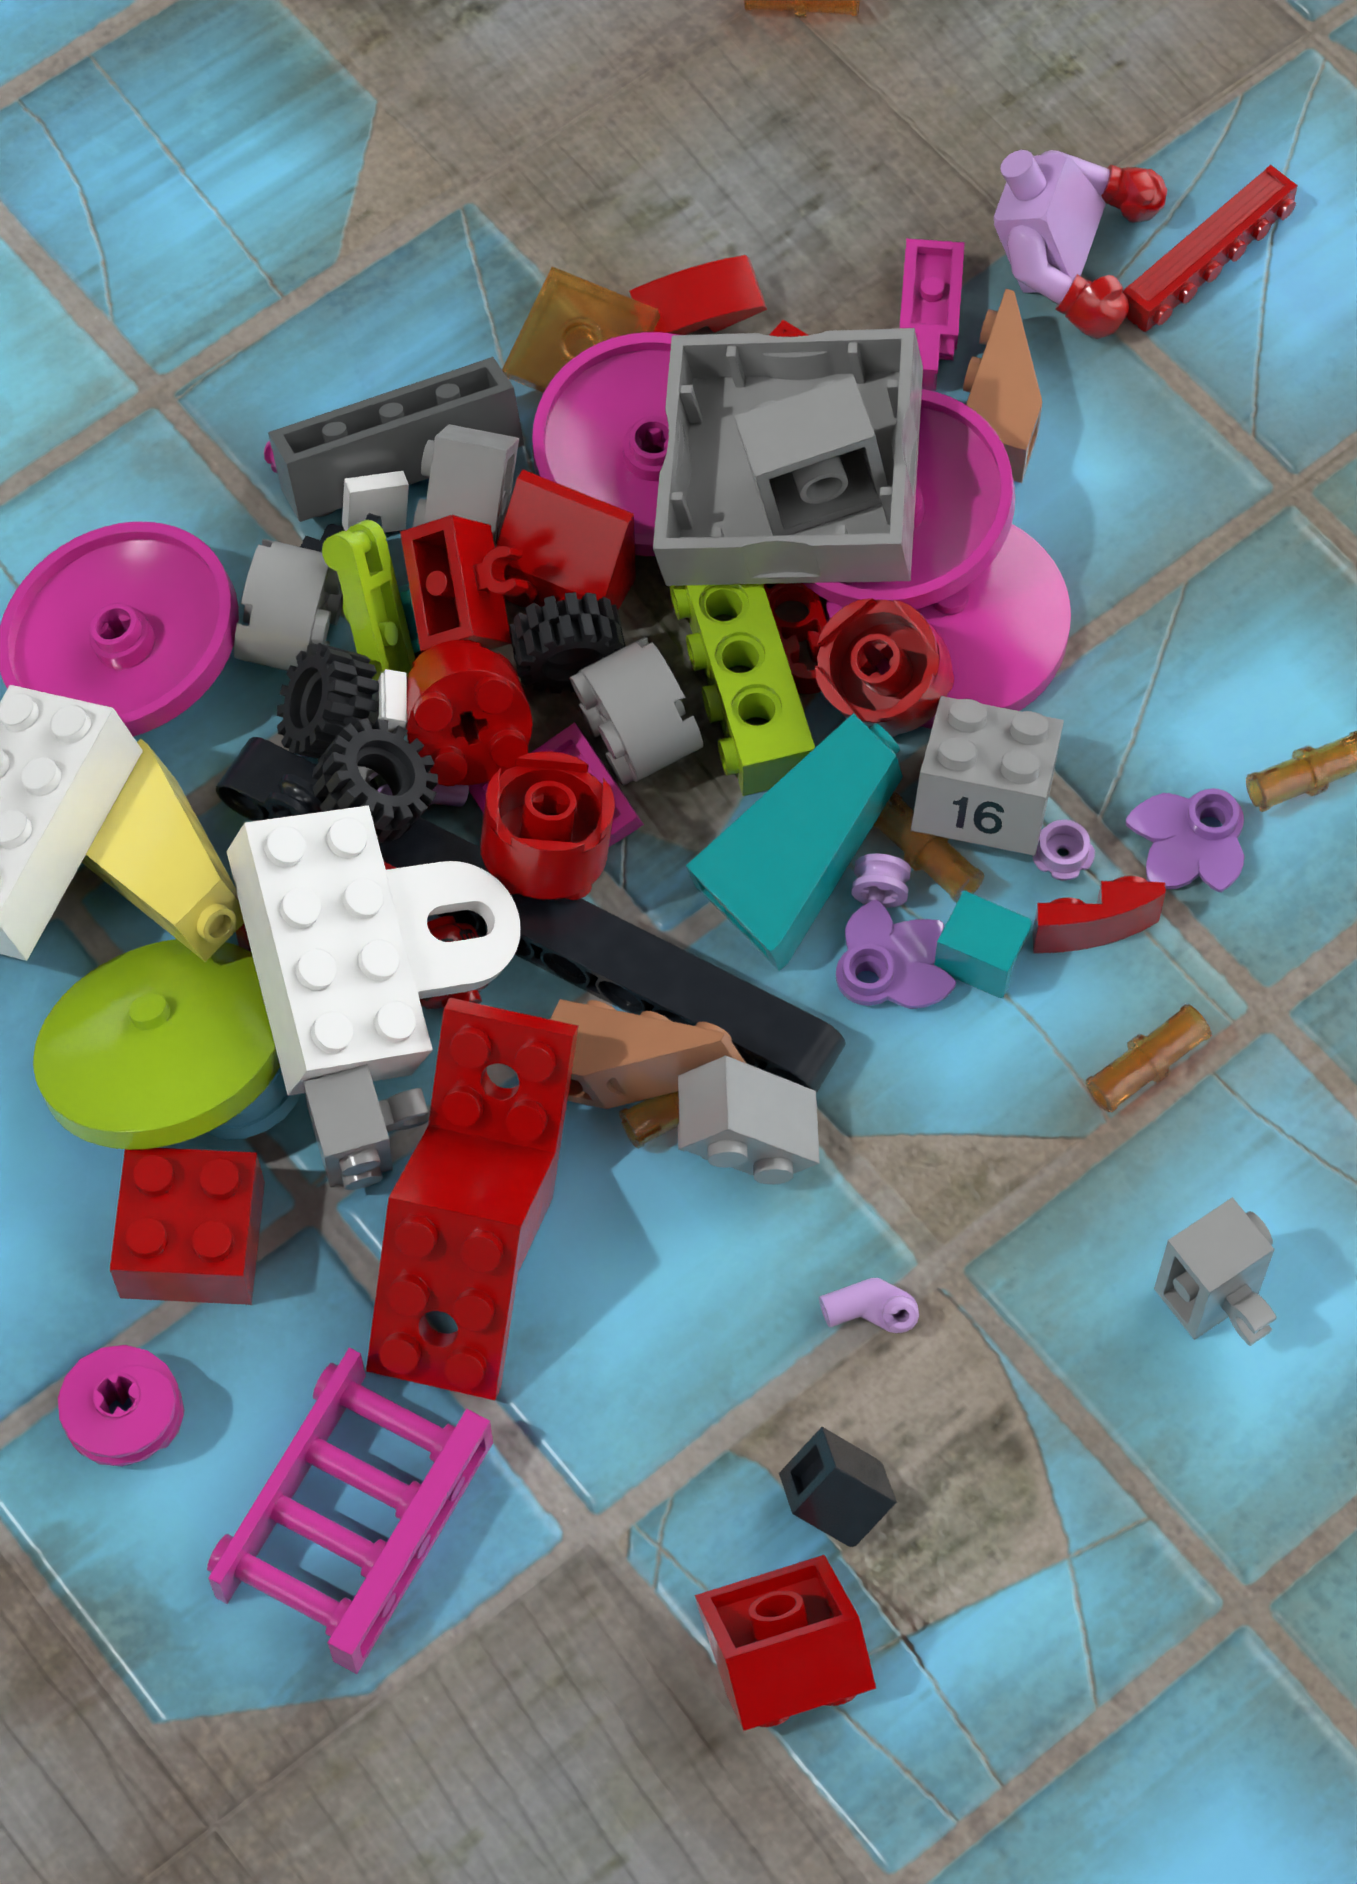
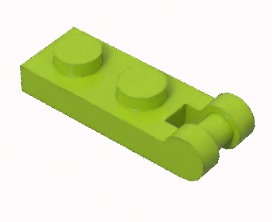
[322,520,416,681]

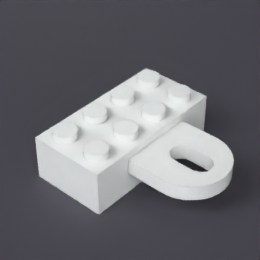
[0,685,143,961]
[226,806,521,1096]

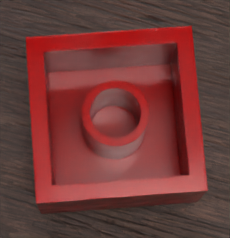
[110,1148,265,1305]

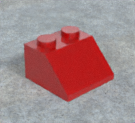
[496,469,636,610]
[695,1555,876,1731]

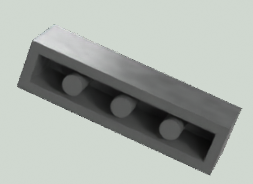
[268,357,524,522]

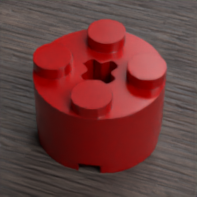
[815,598,954,737]
[405,639,532,787]
[480,751,615,900]

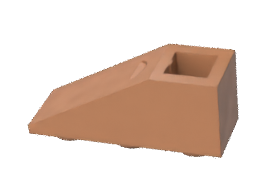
[963,289,1043,483]
[550,999,746,1109]

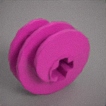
[58,1345,185,1467]

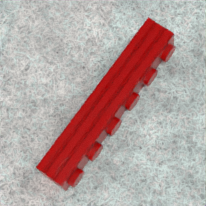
[1122,164,1298,332]

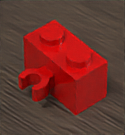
[400,515,528,652]

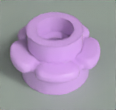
[1032,820,1095,880]

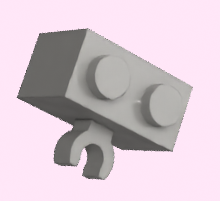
[413,424,519,548]
[677,1055,820,1184]
[303,1064,429,1190]
[1154,1197,1276,1346]

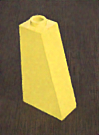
[81,739,244,962]

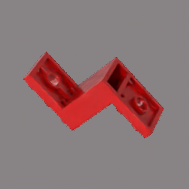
[366,998,579,1401]

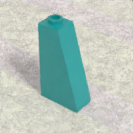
[686,713,903,971]

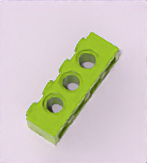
[670,584,815,796]

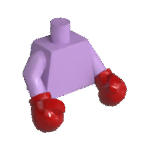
[994,150,1168,339]

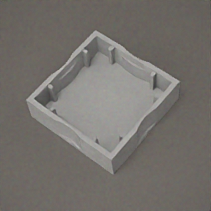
[653,328,923,586]

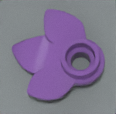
[1125,788,1245,892]
[836,899,956,1009]

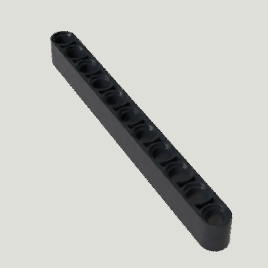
[215,737,846,1093]

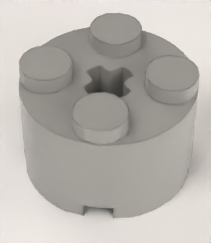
[234,539,343,671]
[570,637,703,786]

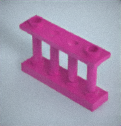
[207,1347,493,1674]

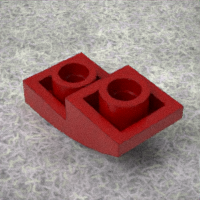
[629,255,767,335]
[1033,876,1166,953]

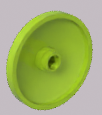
[33,939,280,1150]

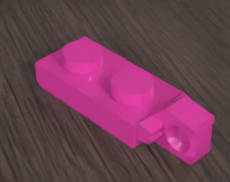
[899,238,965,391]

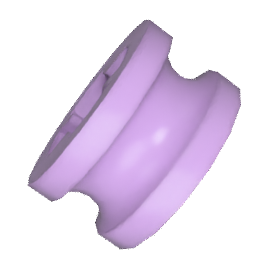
[852,853,911,908]

